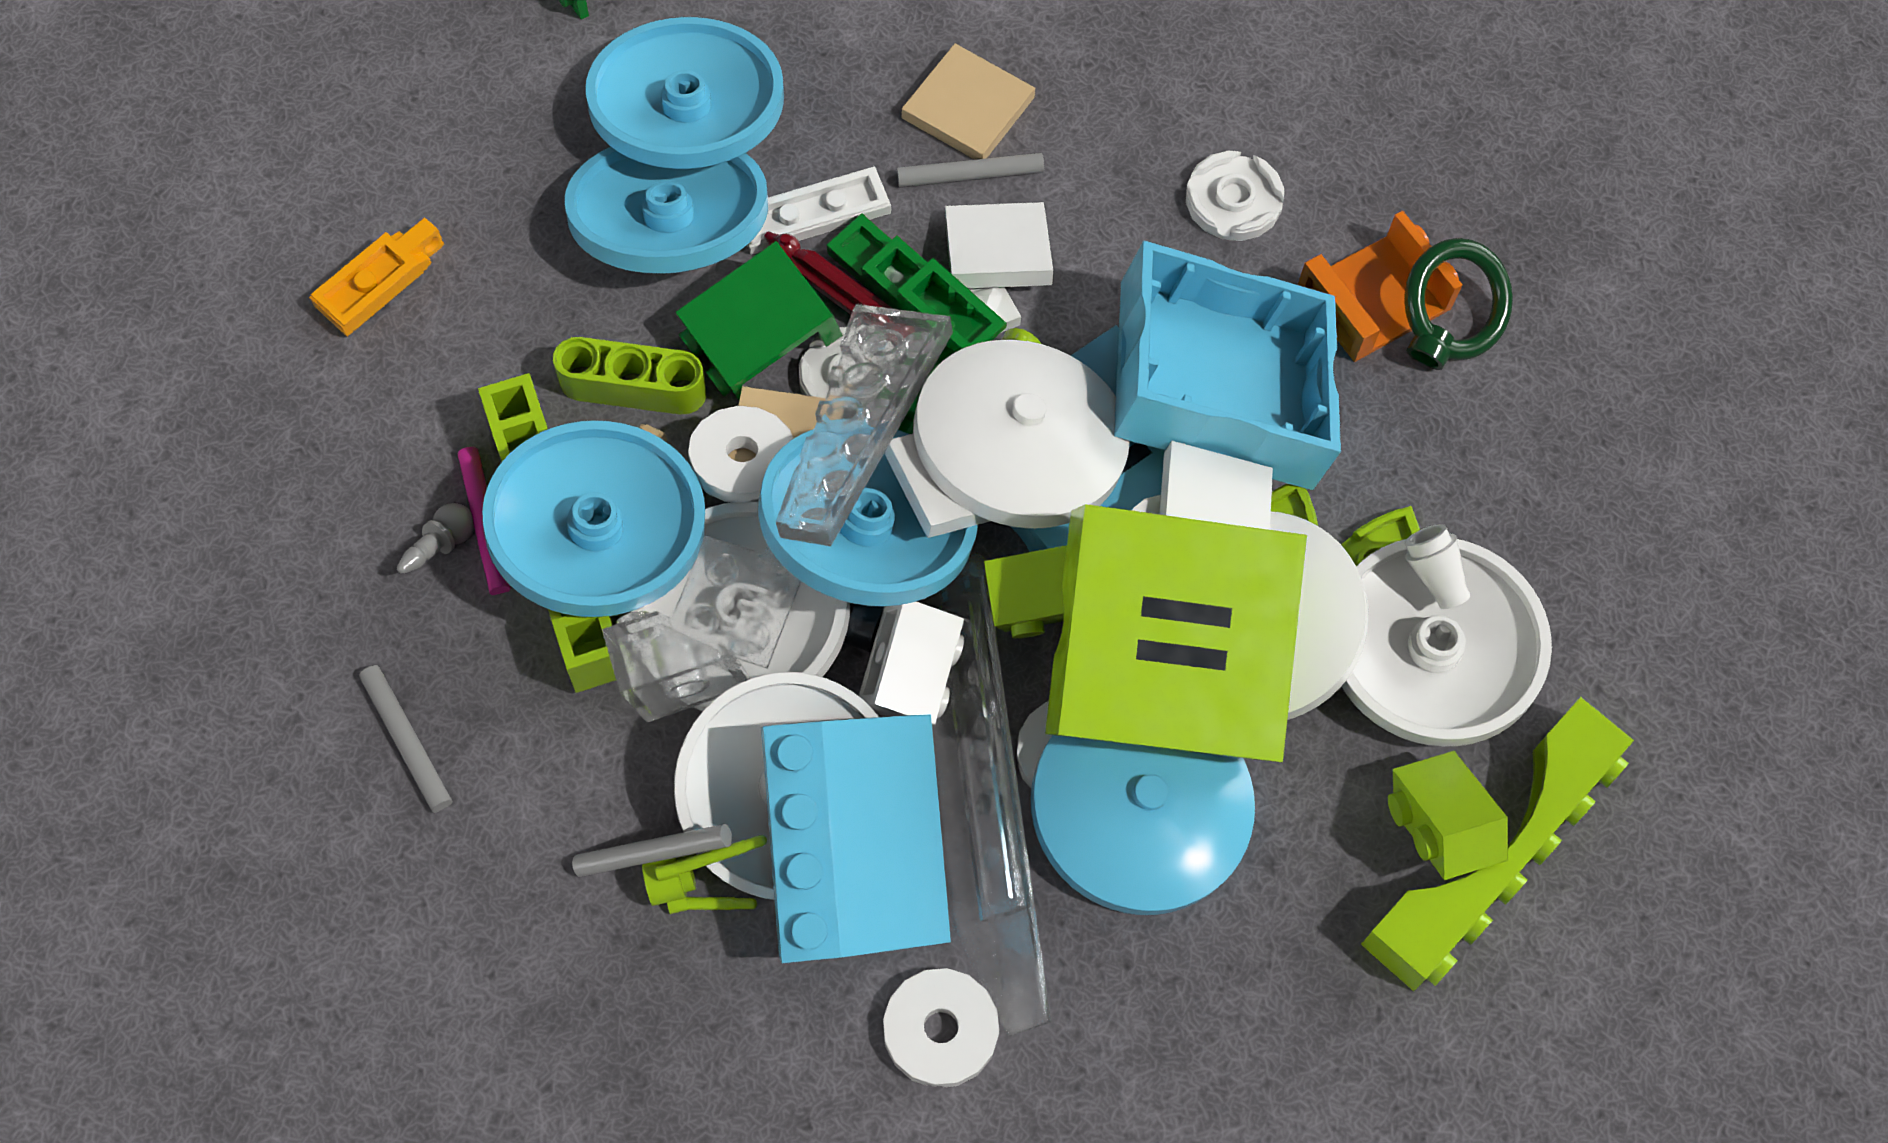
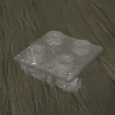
[665,535,801,669]

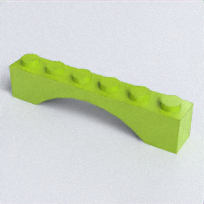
[478,373,628,693]
[1361,697,1634,991]

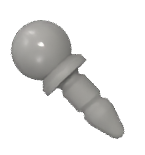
[397,503,475,573]

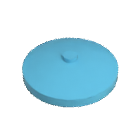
[586,17,784,169]
[565,147,768,273]
[482,421,705,617]
[758,423,978,606]
[1031,735,1255,915]

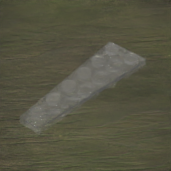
[776,304,953,547]

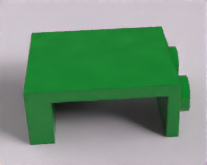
[676,241,843,401]

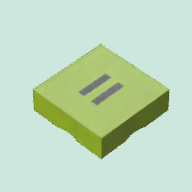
[1045,504,1307,762]

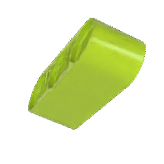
[553,337,706,415]

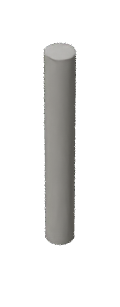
[897,153,1044,187]
[359,665,453,813]
[572,824,732,877]

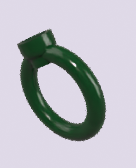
[1404,238,1513,370]

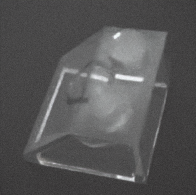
[602,611,750,723]

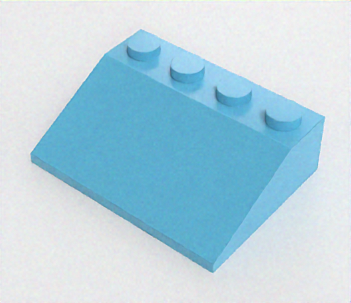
[761,714,951,963]

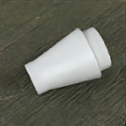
[1405,524,1470,609]

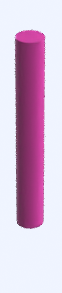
[457,447,511,595]

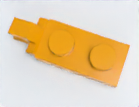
[309,217,444,337]

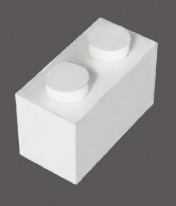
[859,602,964,725]

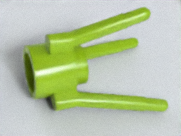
[642,835,767,914]

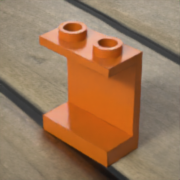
[1297,211,1463,362]

